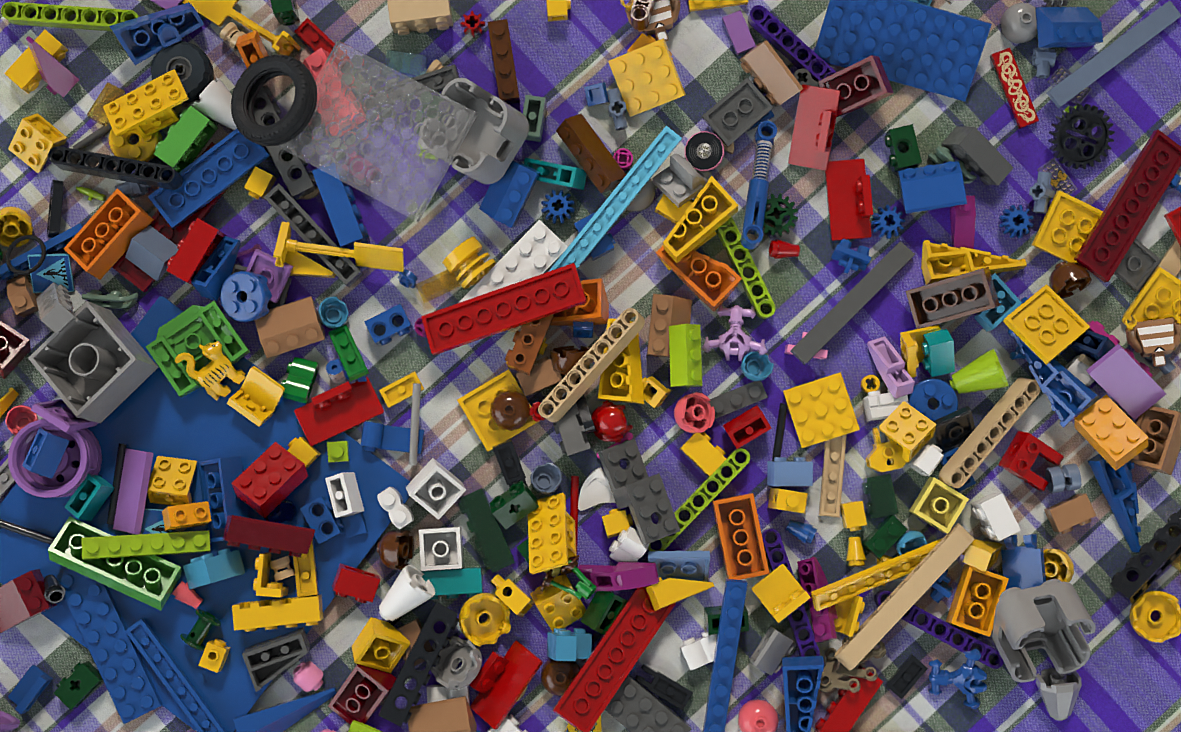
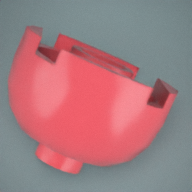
[674,392,715,433]
[738,699,779,732]

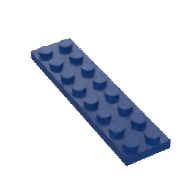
[54,569,163,724]

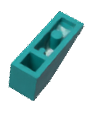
[524,158,587,190]

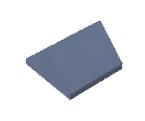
[125,225,179,282]

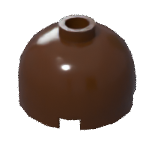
[1049,261,1092,299]
[550,346,590,375]
[490,390,530,431]
[377,530,414,571]
[541,658,580,696]

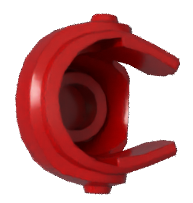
[591,401,633,443]

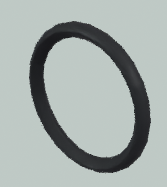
[6,235,46,275]

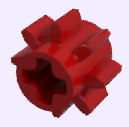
[460,11,486,38]

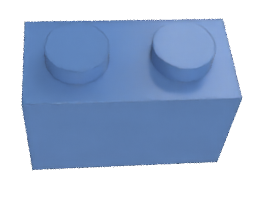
[767,457,813,486]

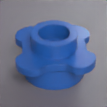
[398,270,417,288]

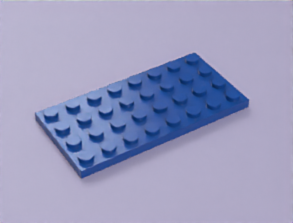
[814,0,992,101]

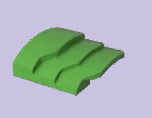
[145,301,250,397]

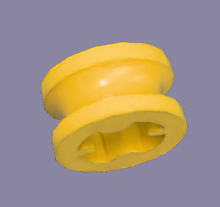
[861,375,880,393]

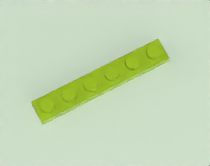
[81,530,210,560]

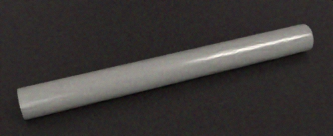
[409,383,421,465]

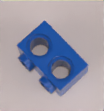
[364,304,413,346]
[300,496,344,544]

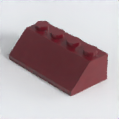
[223,515,315,558]

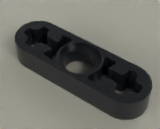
[47,180,64,238]
[575,378,596,434]

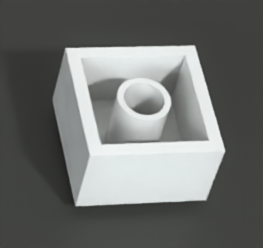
[405,458,466,520]
[971,493,1021,541]
[419,526,464,571]

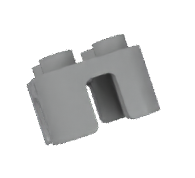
[419,78,529,184]
[992,579,1096,682]

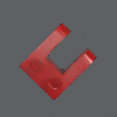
[998,431,1064,492]

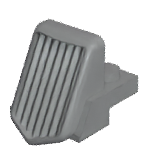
[652,154,707,208]

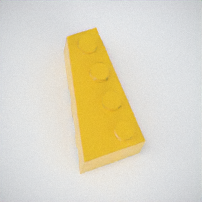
[663,176,738,263]
[598,318,644,404]
[232,595,323,632]

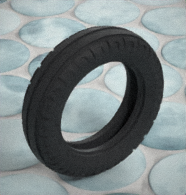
[231,55,317,146]

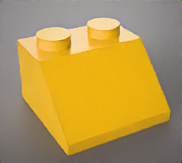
[351,617,410,673]

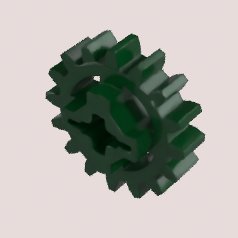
[755,193,798,237]

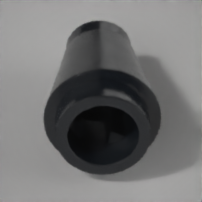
[44,575,65,603]

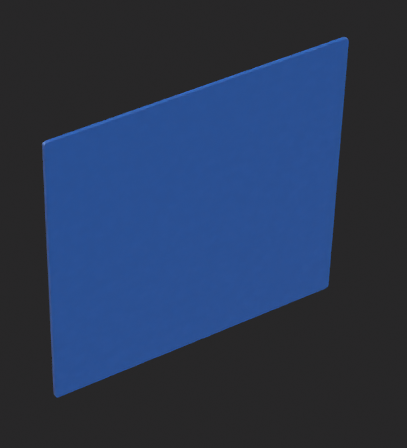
[0,296,410,732]

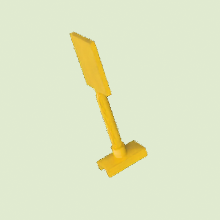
[182,0,301,56]
[273,222,404,272]

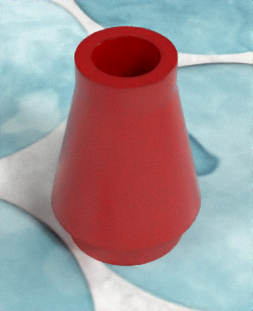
[769,239,800,259]

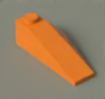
[656,246,742,312]
[550,278,609,326]

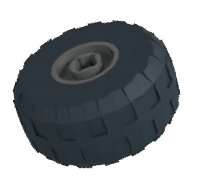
[151,41,214,103]

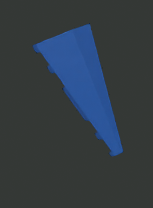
[1011,332,1098,428]
[1088,454,1142,552]
[233,687,337,732]

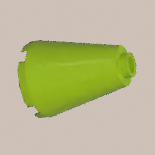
[949,349,1009,394]

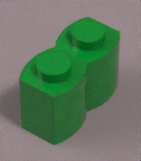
[281,357,319,404]

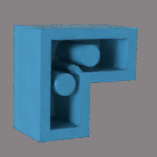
[974,273,1022,332]
[183,548,245,590]
[547,628,592,661]

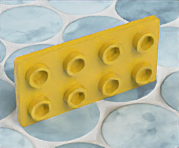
[103,69,189,139]
[528,493,577,574]

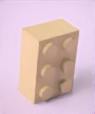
[387,0,453,35]

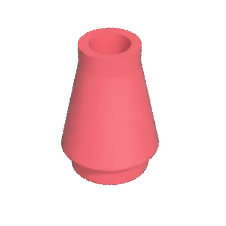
[172,581,204,609]

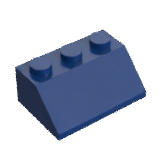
[1035,7,1103,48]
[479,159,541,228]
[898,161,967,214]

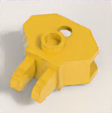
[865,427,907,472]

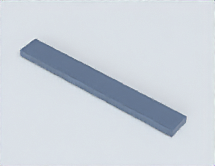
[1046,0,1181,109]

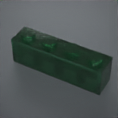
[458,488,515,573]

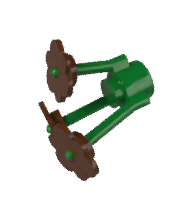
[541,555,597,600]

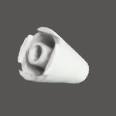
[192,77,237,131]
[379,565,436,621]

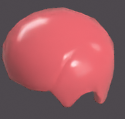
[5,405,38,436]

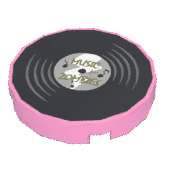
[685,131,724,172]

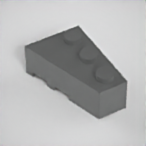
[941,126,1013,186]
[549,392,591,456]

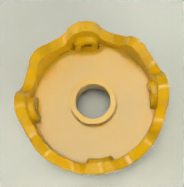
[109,128,163,162]
[1129,590,1181,643]
[459,593,511,647]

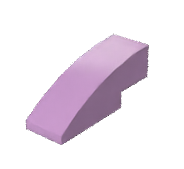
[867,337,915,399]

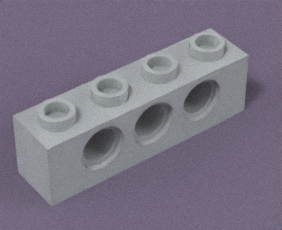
[36,282,75,334]

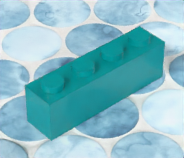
[399,567,483,600]

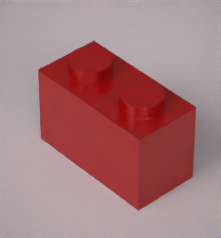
[722,405,772,449]
[332,563,381,603]

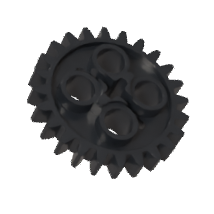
[1048,104,1115,169]

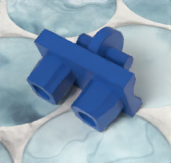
[831,239,871,274]
[930,569,952,603]

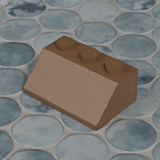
[739,40,804,106]
[646,294,692,358]
[255,296,325,358]
[1131,406,1181,475]
[408,696,477,732]

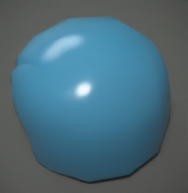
[318,296,349,329]
[741,351,774,381]
[896,531,927,555]

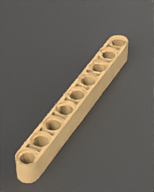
[834,524,974,671]

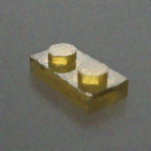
[87,82,126,127]
[416,270,460,303]

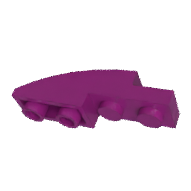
[797,557,838,643]
[577,562,659,591]

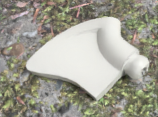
[578,467,616,511]

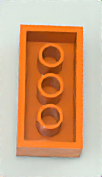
[64,188,154,280]
[711,493,770,580]

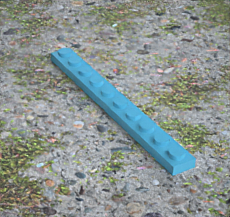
[548,126,682,272]

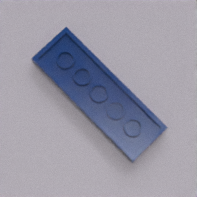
[148,129,270,229]

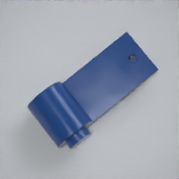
[360,422,425,454]

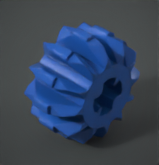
[541,190,575,224]
[871,205,906,239]
[999,205,1034,239]

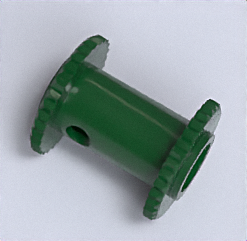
[180,609,221,651]

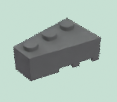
[242,627,310,692]

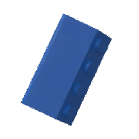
[198,456,248,542]

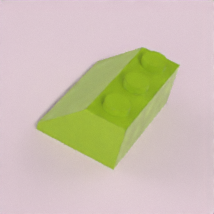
[669,324,702,387]

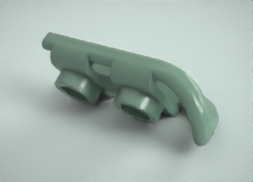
[928,146,977,184]
[82,290,138,309]

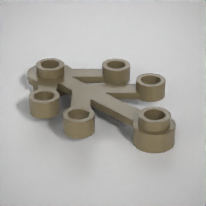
[819,637,886,693]

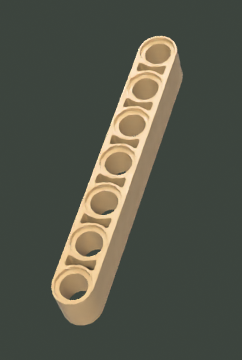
[538,308,645,422]
[939,377,1041,488]

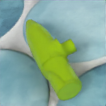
[76,187,106,201]

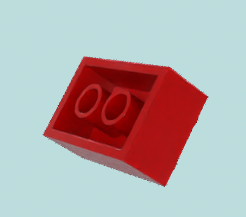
[166,218,227,285]
[231,442,308,518]

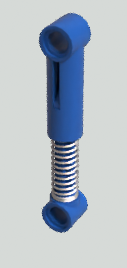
[740,121,777,250]

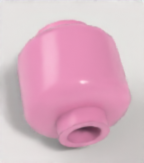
[293,661,324,692]

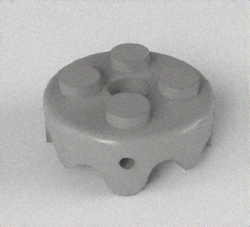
[430,636,482,690]

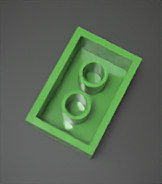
[154,105,218,172]

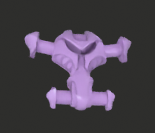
[701,305,768,361]

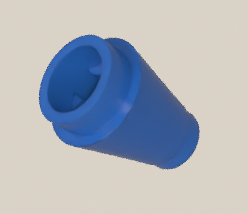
[786,519,817,544]

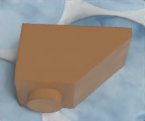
[6,274,38,317]

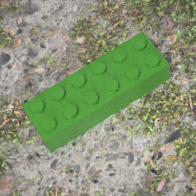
[48,516,181,611]

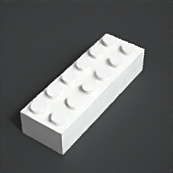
[459,220,568,303]

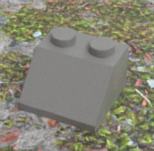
[749,626,794,676]

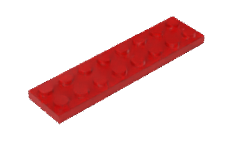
[421,263,587,355]
[552,585,677,732]

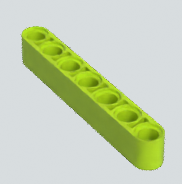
[1,2,140,31]
[716,217,775,319]
[648,448,750,551]

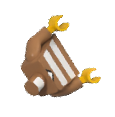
[620,0,680,42]
[1122,309,1181,367]

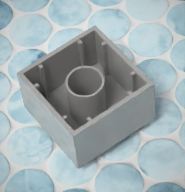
[28,301,158,423]

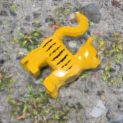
[175,341,246,401]

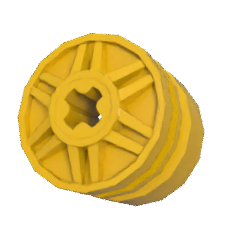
[442,236,496,290]

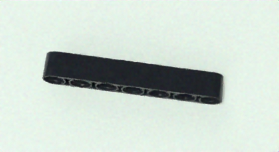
[48,146,183,190]

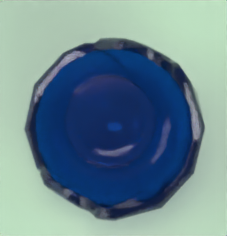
[263,497,296,523]

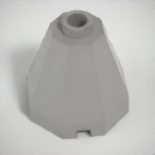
[1036,668,1082,721]

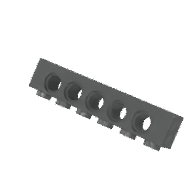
[253,85,316,200]
[264,183,364,288]

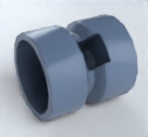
[1045,463,1081,494]

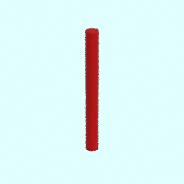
[570,476,579,557]

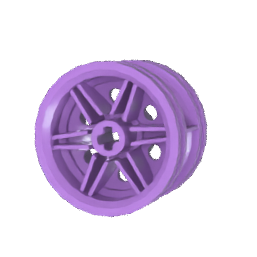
[8,419,102,498]

